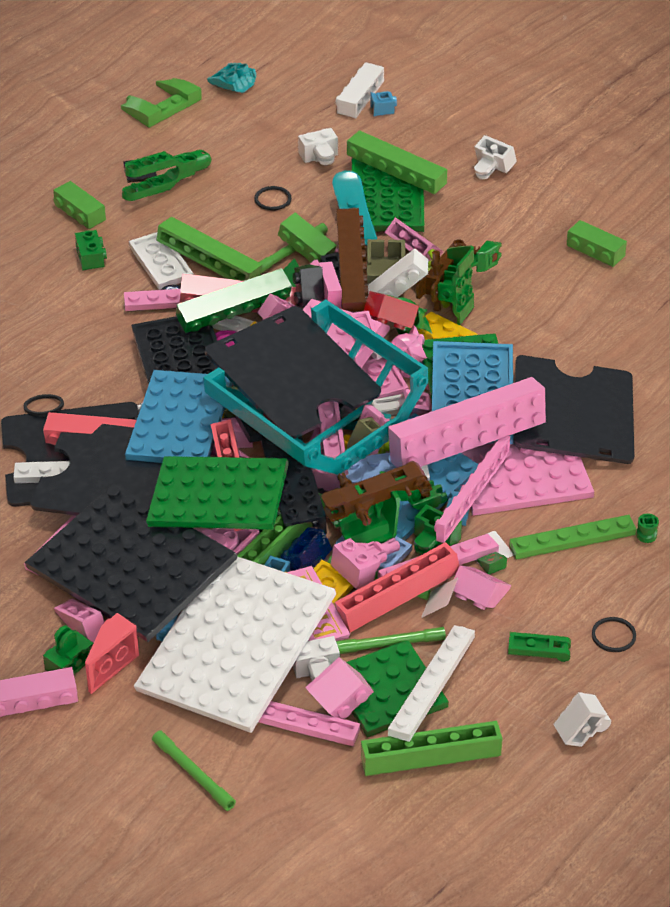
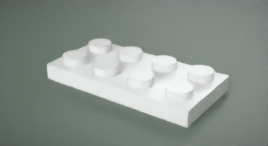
[129,232,193,290]

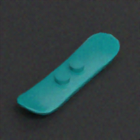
[332,170,377,246]

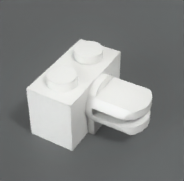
[298,128,338,165]
[474,135,517,179]
[293,636,340,681]
[553,692,611,747]

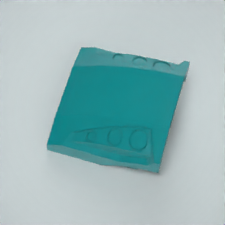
[207,63,257,93]

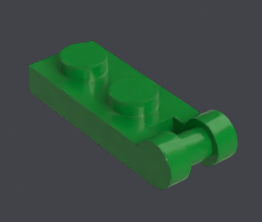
[508,632,571,662]

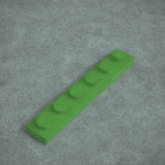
[509,515,637,560]

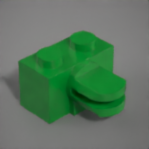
[414,504,462,555]
[43,625,93,674]

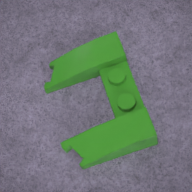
[121,78,202,128]

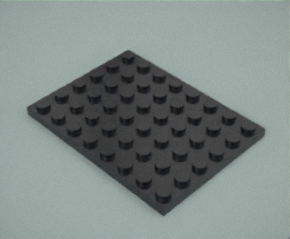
[25,483,237,642]

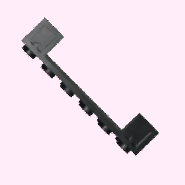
[261,436,327,536]

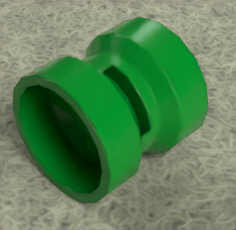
[636,513,659,543]

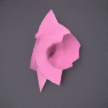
[391,325,427,373]

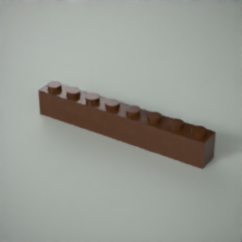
[336,208,368,313]

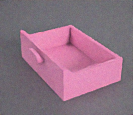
[319,262,342,309]

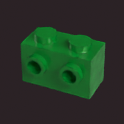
[75,230,107,271]

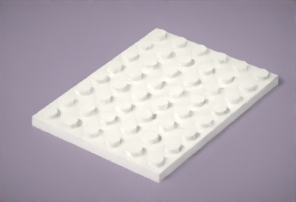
[134,557,336,733]

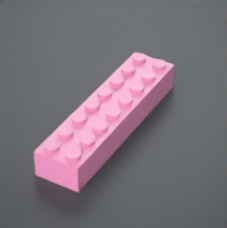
[388,377,546,468]

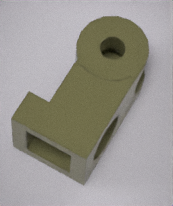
[347,417,381,449]

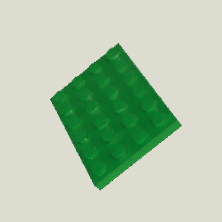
[352,158,425,232]
[146,456,288,530]

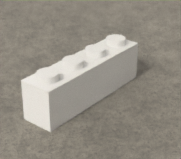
[335,62,384,118]
[365,248,428,298]

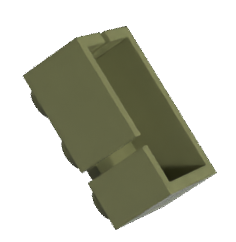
[367,239,405,294]

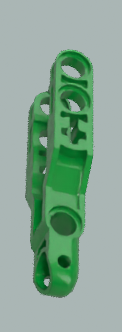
[122,149,212,201]

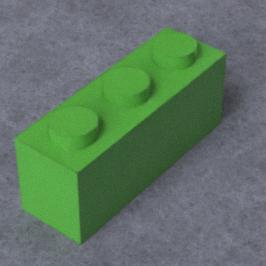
[53,181,106,229]
[278,212,337,263]
[566,220,627,267]

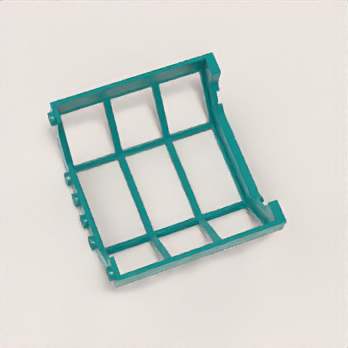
[203,299,428,475]

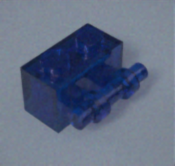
[281,527,332,571]

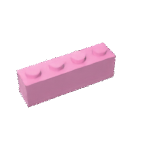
[0,667,78,717]

